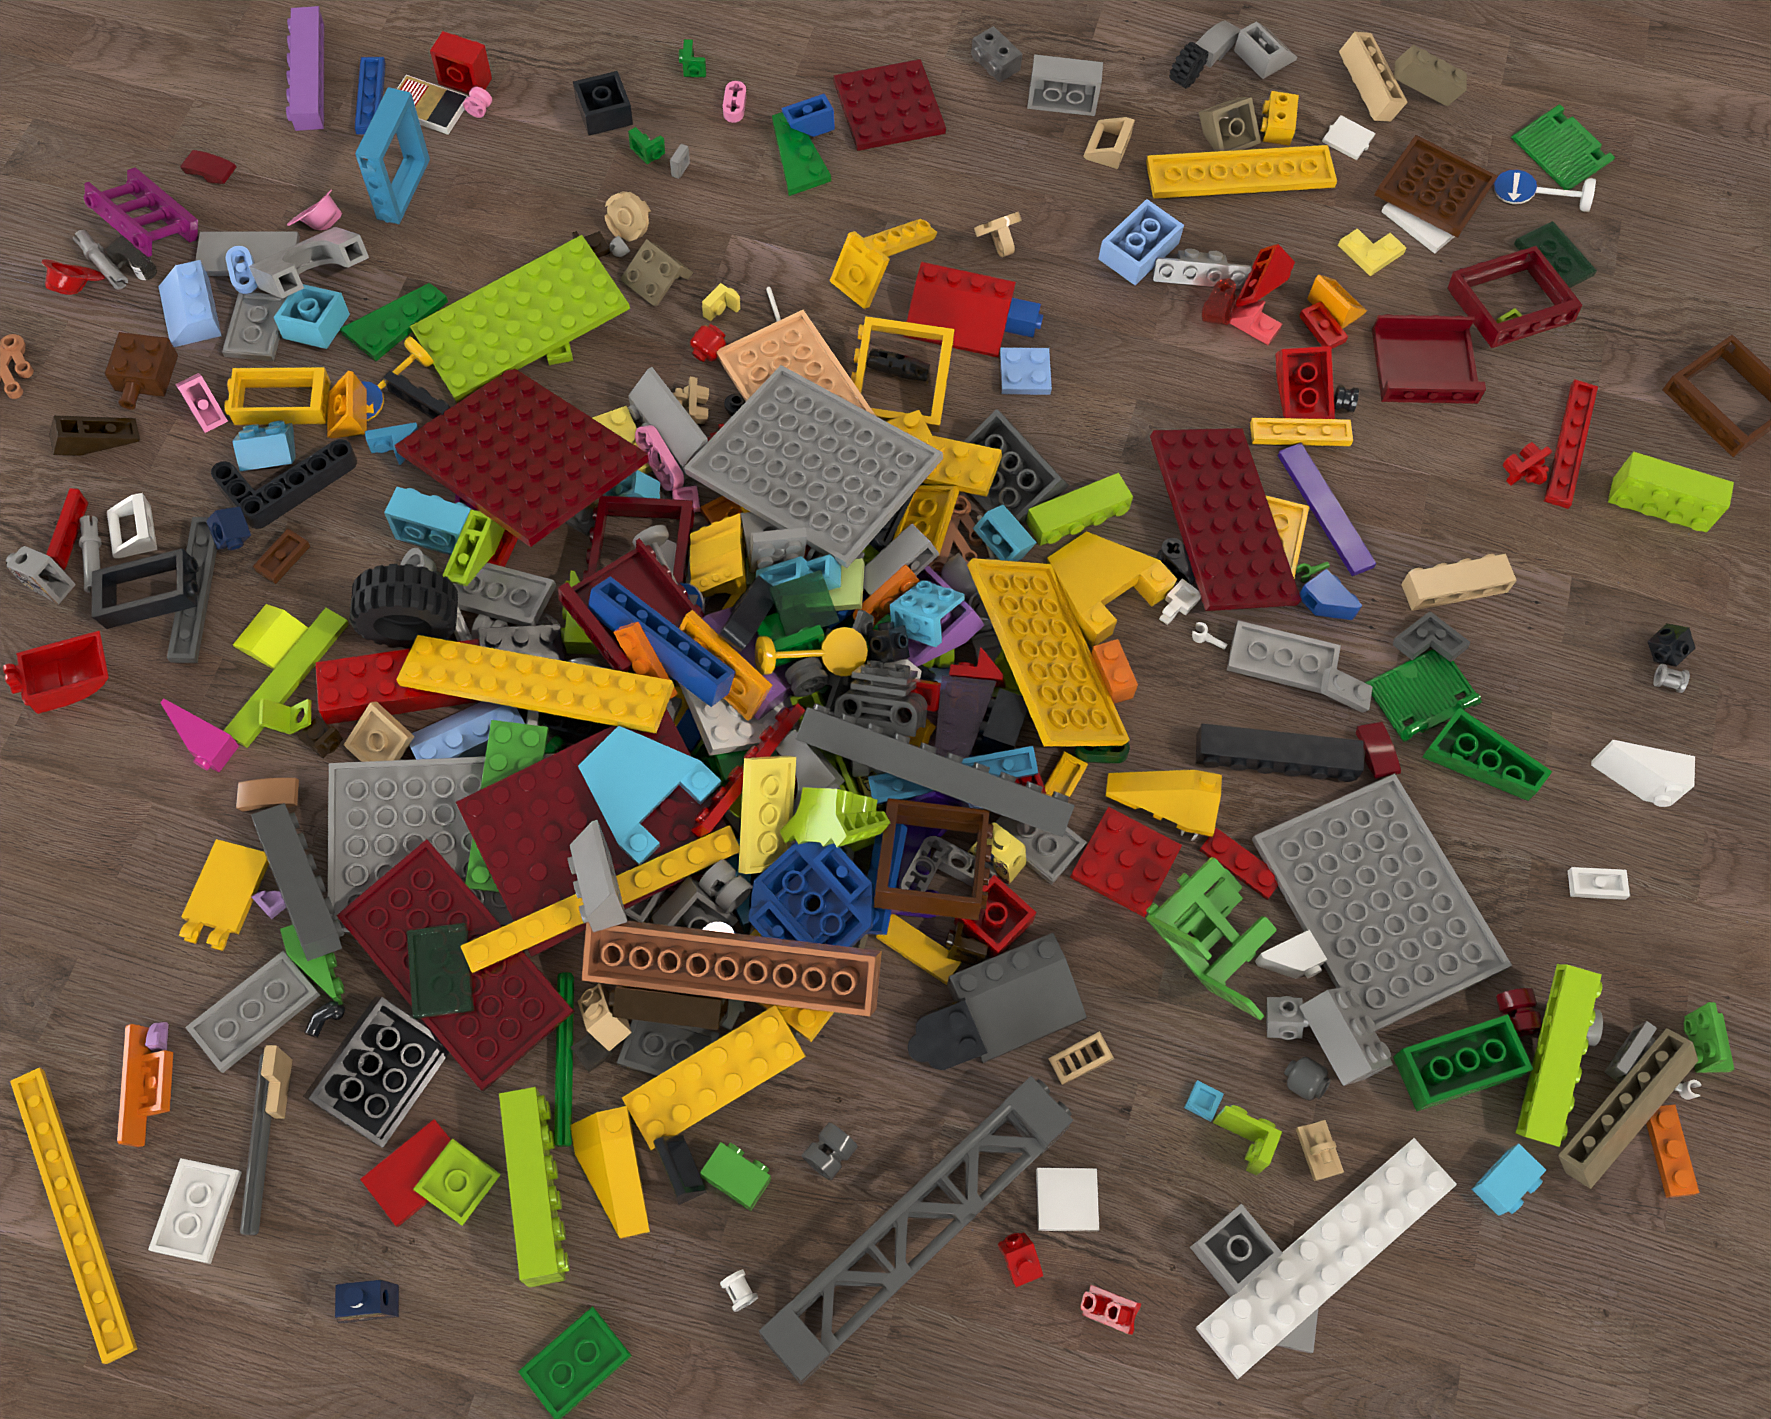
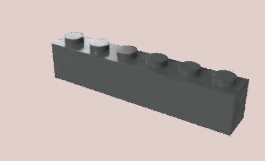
[251,803,344,961]

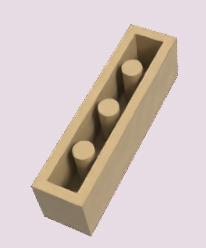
[1339,32,1407,122]
[1401,554,1517,611]

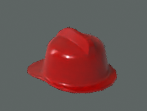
[42,259,105,295]

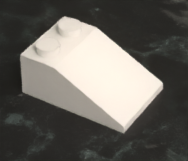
[1591,740,1695,807]

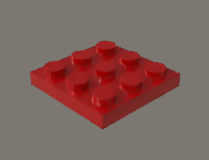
[1070,806,1182,917]

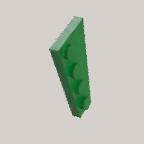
[772,112,831,196]
[340,283,448,362]

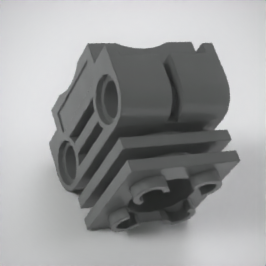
[834,661,927,737]

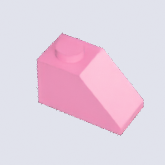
[175,373,228,433]

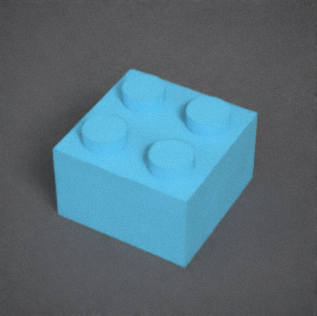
[274,284,350,349]

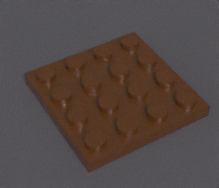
[1375,135,1498,238]

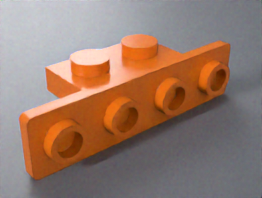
[117,1024,173,1147]

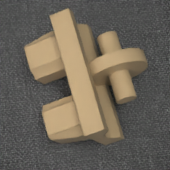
[673,376,709,424]
[1296,1120,1344,1181]

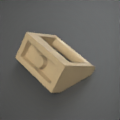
[1084,117,1135,169]

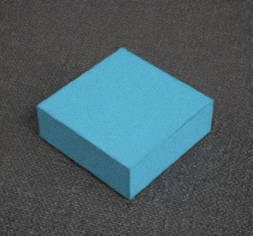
[1184,1080,1224,1122]

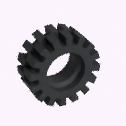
[1169,42,1208,89]

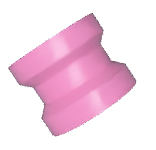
[463,87,492,118]

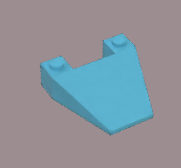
[578,726,721,866]

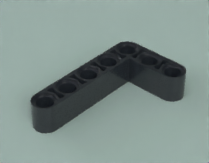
[211,439,357,529]

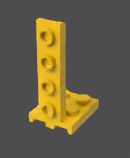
[830,219,937,309]

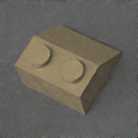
[1199,97,1261,152]

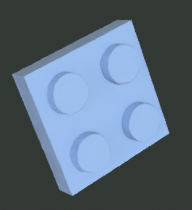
[1000,348,1052,395]

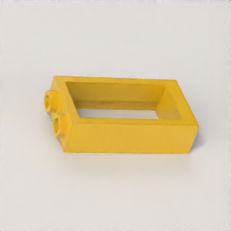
[224,367,331,425]

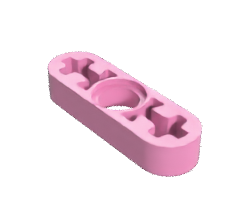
[635,425,684,491]

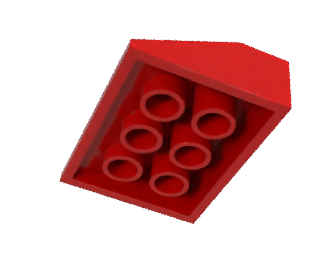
[904,262,1016,358]

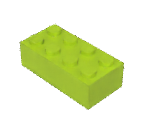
[1608,452,1734,533]

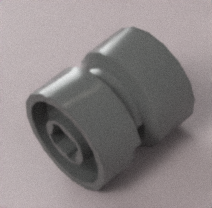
[802,1122,858,1181]

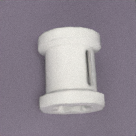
[720,1269,758,1312]

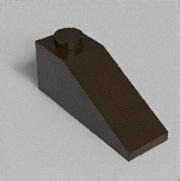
[49,415,140,456]

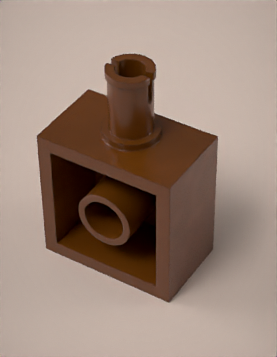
[105,332,178,410]

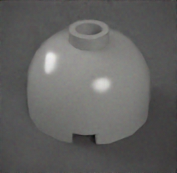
[941,553,978,604]

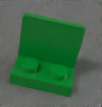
[757,603,824,667]

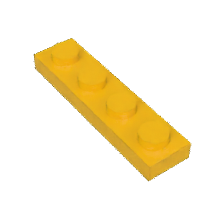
[1250,418,1353,446]

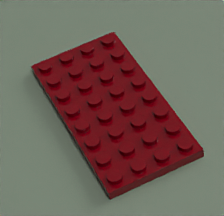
[1150,428,1302,611]
[336,839,575,1091]

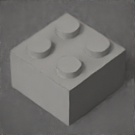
[1190,1204,1283,1297]

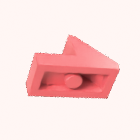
[1227,300,1282,345]

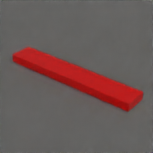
[1544,379,1598,509]

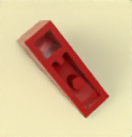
[1235,244,1295,307]

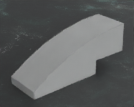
[1195,21,1242,68]

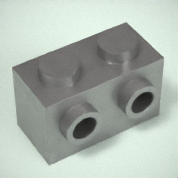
[971,26,1023,82]

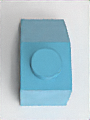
[603,470,660,499]

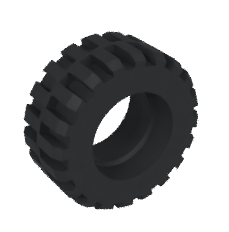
[349,564,458,649]

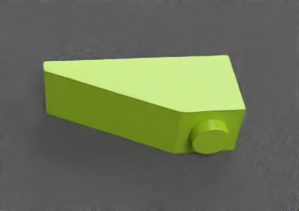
[442,509,505,586]

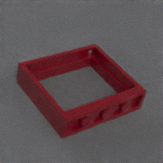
[1447,246,1582,348]
[583,496,695,584]

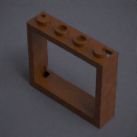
[1662,335,1771,457]
[874,798,994,920]

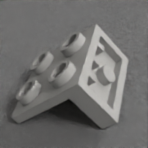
[1604,1021,1657,1083]

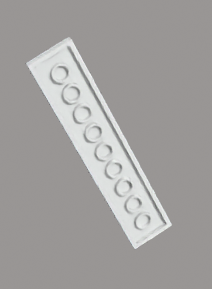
[1195,1138,1457,1379]

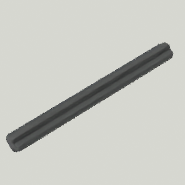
[240,1054,271,1236]

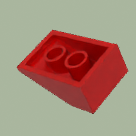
[1275,346,1335,419]

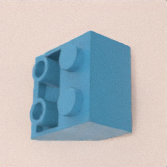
[232,421,296,471]

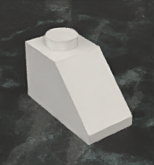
[1255,930,1327,979]

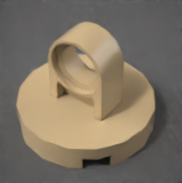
[605,191,651,242]
[974,212,1022,258]

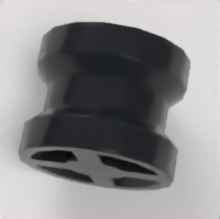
[1334,385,1359,413]

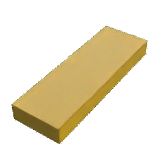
[876,914,962,985]

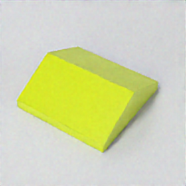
[233,604,308,670]

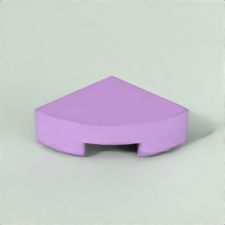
[252,891,286,919]
[145,1022,169,1052]

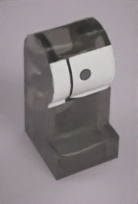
[105,235,157,280]

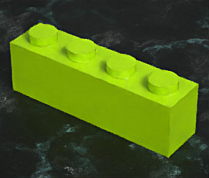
[1026,473,1133,546]

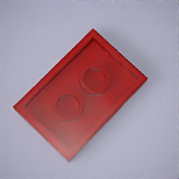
[360,1119,451,1227]

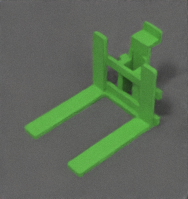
[1145,857,1276,1020]

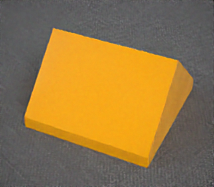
[1307,275,1367,329]
[327,371,367,438]

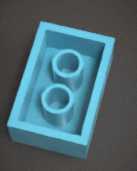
[384,487,471,555]

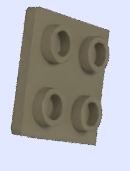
[621,239,693,306]

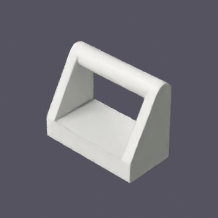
[107,493,157,558]

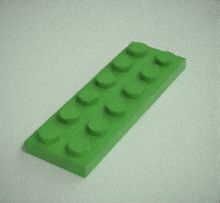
[465,720,549,893]

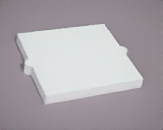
[1322,115,1376,160]

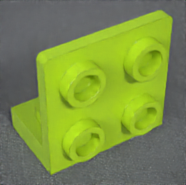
[1213,1105,1282,1176]

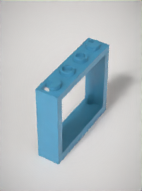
[355,87,430,224]

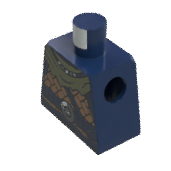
[335,1280,399,1323]

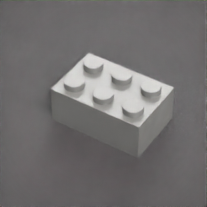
[1027,55,1103,116]
[1299,986,1393,1086]

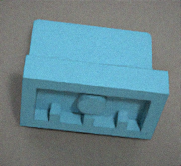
[890,581,965,647]

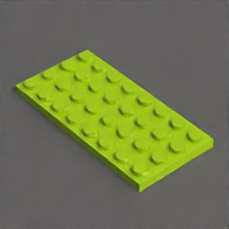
[410,235,630,403]

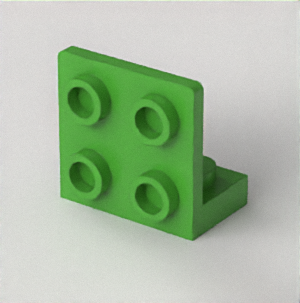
[1684,1002,1735,1073]

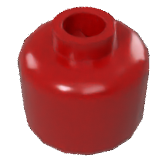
[690,324,726,362]

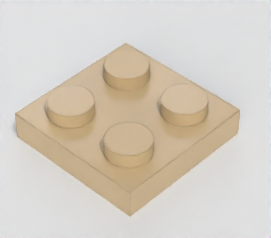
[344,702,415,762]

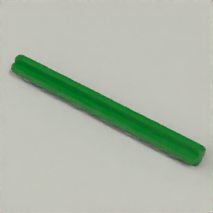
[554,972,574,1147]

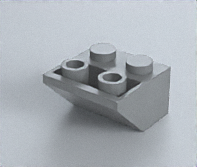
[1234,21,1297,79]

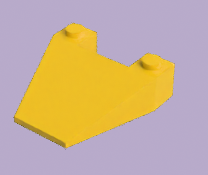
[1047,531,1177,648]

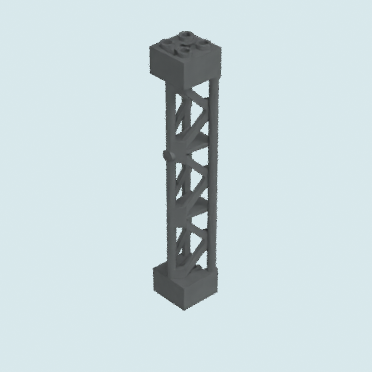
[759,1076,1073,1385]

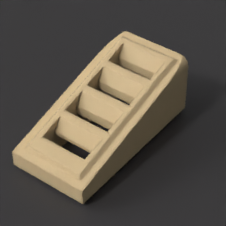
[1048,1031,1114,1085]

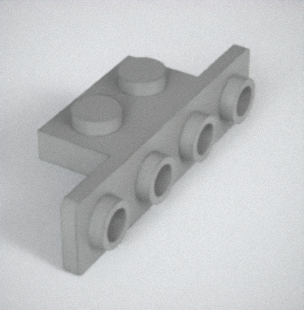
[1153,249,1252,290]

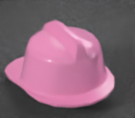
[287,189,342,230]

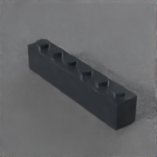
[1196,723,1364,782]

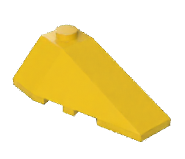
[570,1106,650,1239]

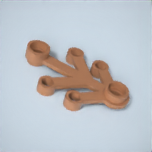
[0,334,34,399]
[929,495,983,577]

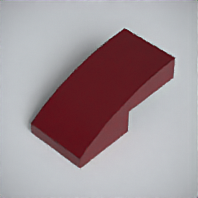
[180,150,237,184]
[1355,722,1401,779]

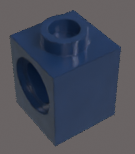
[206,506,251,550]

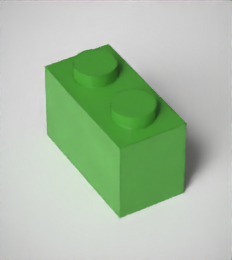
[700,1142,771,1211]

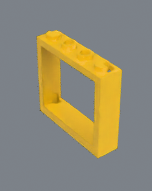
[851,316,954,432]

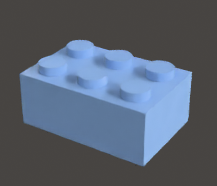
[1098,199,1184,285]

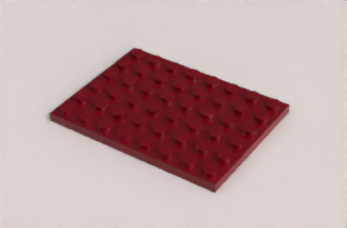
[395,369,649,547]
[456,708,730,957]

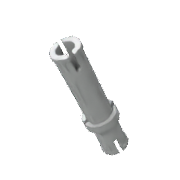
[73,230,128,290]
[79,515,102,593]

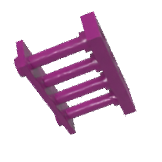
[84,167,198,257]

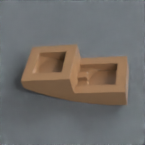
[236,778,299,812]

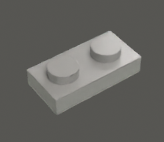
[1320,667,1372,713]

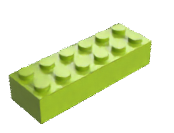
[499,1087,570,1288]

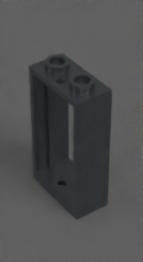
[92,548,199,629]

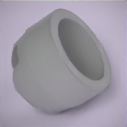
[609,235,630,257]

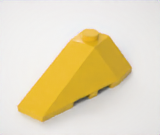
[1105,770,1222,837]

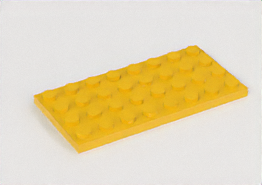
[967,558,1130,746]

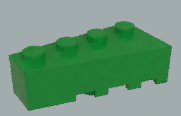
[1422,707,1552,801]

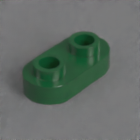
[1075,742,1130,763]

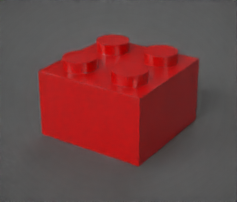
[430,31,492,94]
[954,875,1037,958]

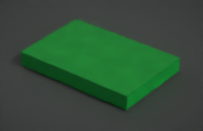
[518,1306,632,1419]

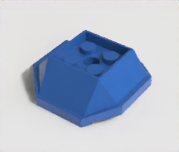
[748,841,874,947]

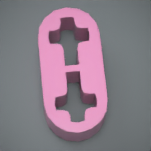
[723,81,746,123]

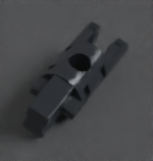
[866,348,930,381]

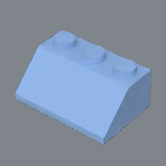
[158,260,222,347]

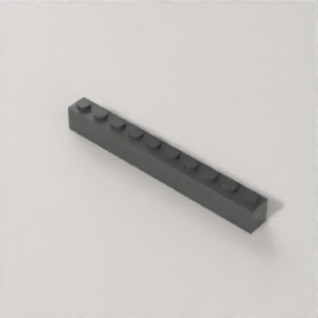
[796,703,1075,837]

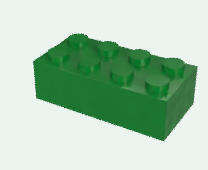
[1393,1014,1533,1112]

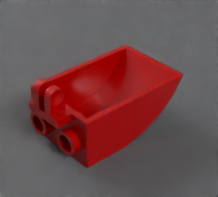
[3,630,109,714]

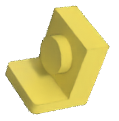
[702,283,740,321]

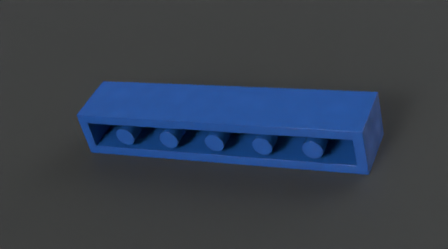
[588,576,735,707]

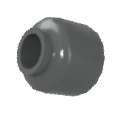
[1284,1057,1331,1101]

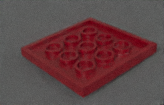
[833,59,946,151]

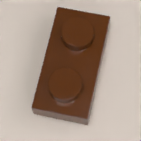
[253,529,310,584]

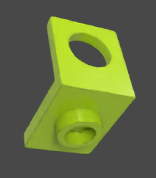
[259,699,312,735]

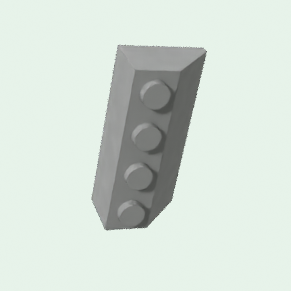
[628,367,708,480]

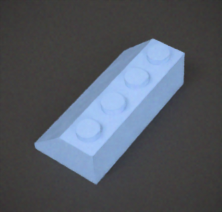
[409,701,525,760]

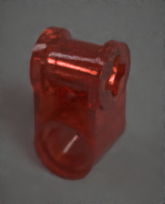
[1202,278,1238,325]

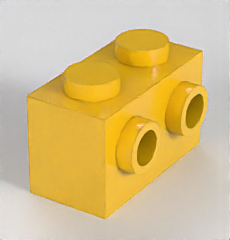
[1260,91,1299,146]

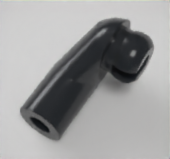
[304,1001,345,1038]

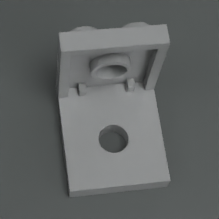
[741,512,807,573]

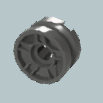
[785,657,829,697]

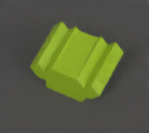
[780,787,890,847]

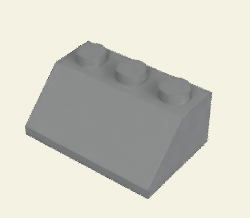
[567,820,628,932]

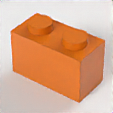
[1091,639,1138,704]

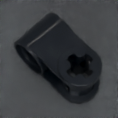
[1156,538,1196,585]

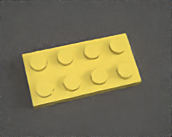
[738,756,796,874]

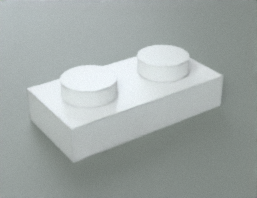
[1568,867,1630,900]

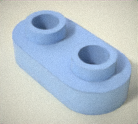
[226,246,257,294]

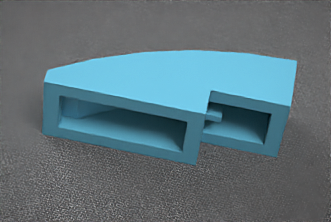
[756,554,841,596]

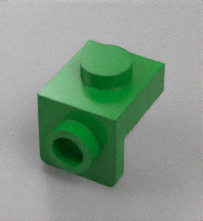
[679,39,707,78]

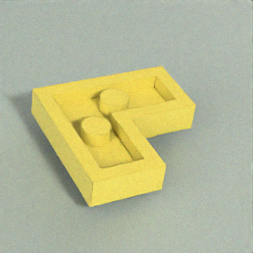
[1338,229,1406,276]

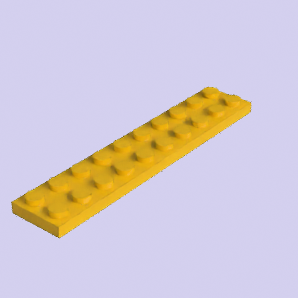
[396,635,674,733]

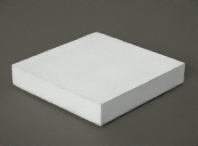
[1036,1168,1099,1231]

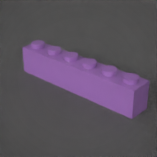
[286,6,324,131]

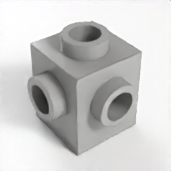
[1266,996,1309,1040]

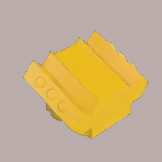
[690,513,747,597]

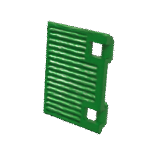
[1511,105,1615,190]
[1365,649,1482,742]

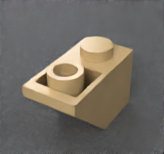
[578,983,632,1051]

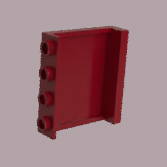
[1372,314,1486,404]
[558,538,705,674]

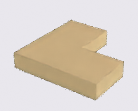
[261,1045,292,1119]

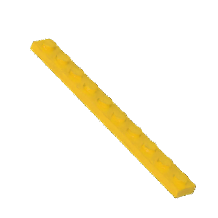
[460,825,740,973]
[10,1068,137,1364]

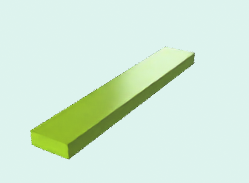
[224,608,349,748]

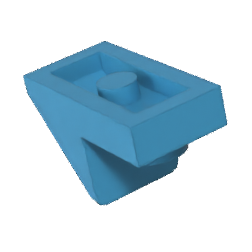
[365,422,419,465]

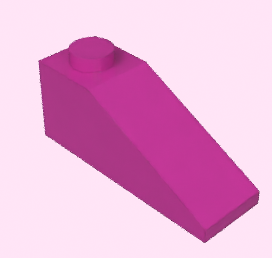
[160,699,239,772]

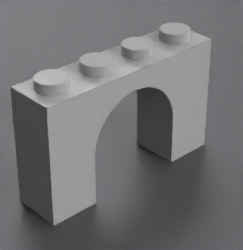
[249,227,369,299]
[724,729,845,835]

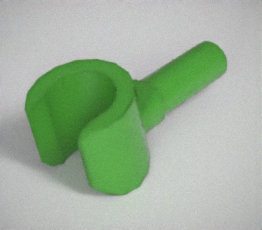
[1296,562,1330,583]

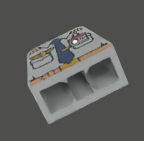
[6,546,76,605]

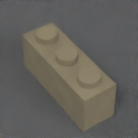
[1394,45,1467,107]

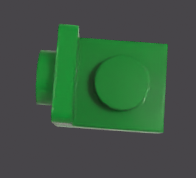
[628,127,665,164]

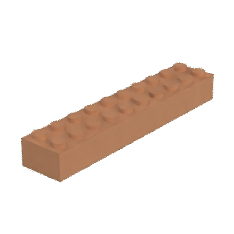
[582,921,882,1016]

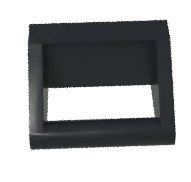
[653,1135,707,1205]

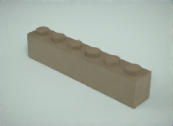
[1558,1028,1698,1189]

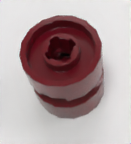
[1496,988,1542,1037]

